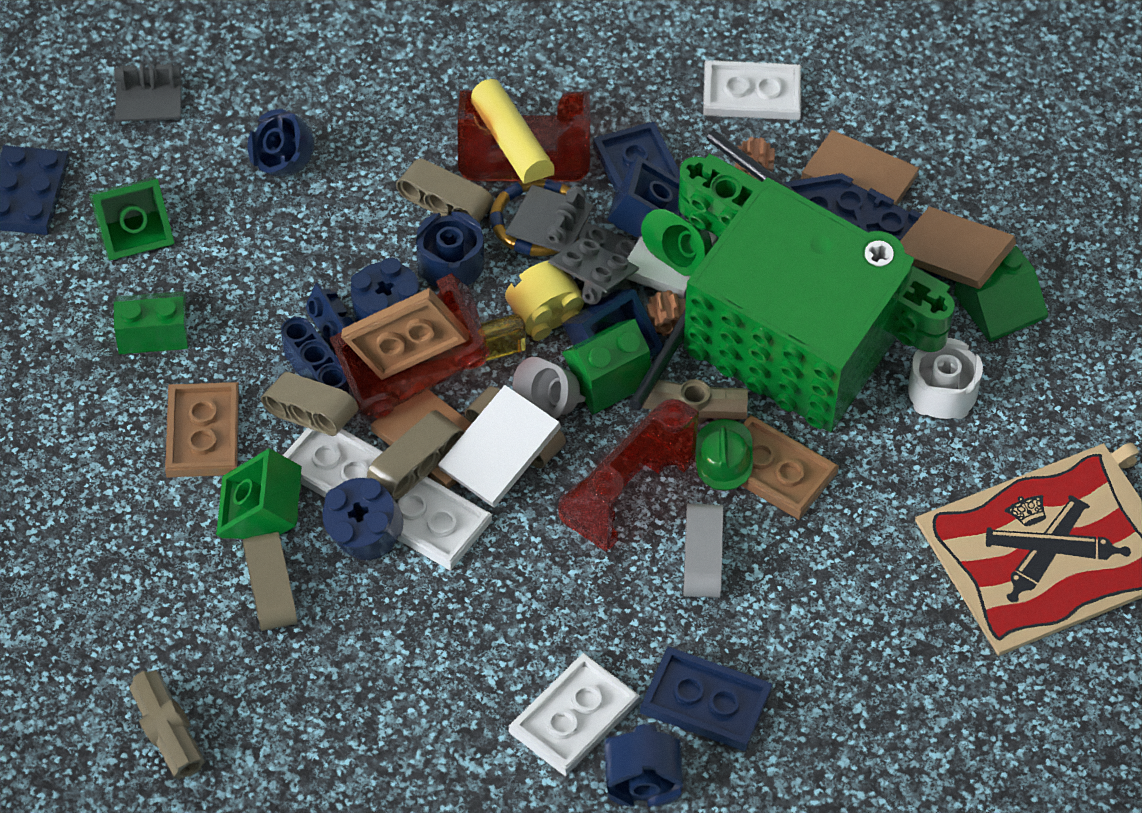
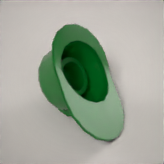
[641,209,713,276]
[696,419,753,491]

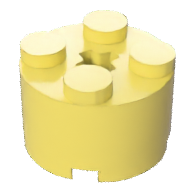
[505,261,585,341]

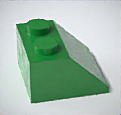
[89,177,175,261]
[954,245,1048,342]
[114,291,188,354]
[562,319,651,415]
[216,448,302,539]

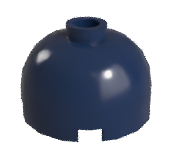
[247,109,315,177]

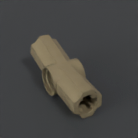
[642,379,748,425]
[129,670,205,780]

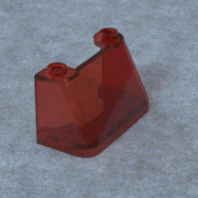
[457,90,590,182]
[330,273,490,418]
[558,399,699,552]

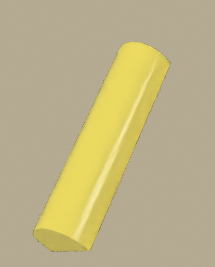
[471,79,555,184]

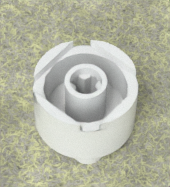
[908,338,983,419]

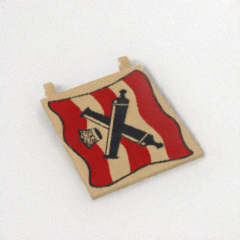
[915,442,1142,656]

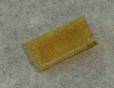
[452,313,526,368]

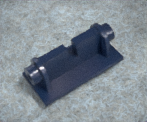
[305,283,354,355]

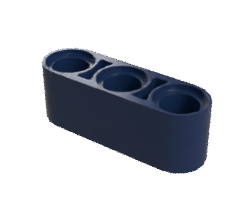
[281,317,350,394]

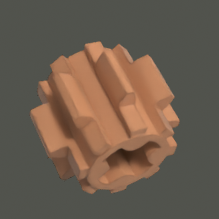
[735,137,775,180]
[646,290,686,336]

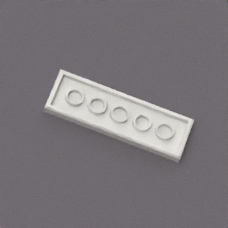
[283,428,492,571]

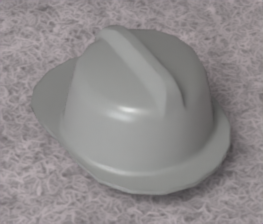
[512,357,586,419]

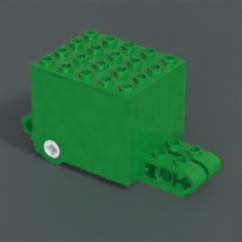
[678,153,955,433]

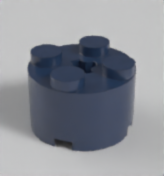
[416,211,485,293]
[351,258,420,322]
[323,478,404,560]
[604,724,683,807]

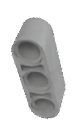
[683,503,723,598]

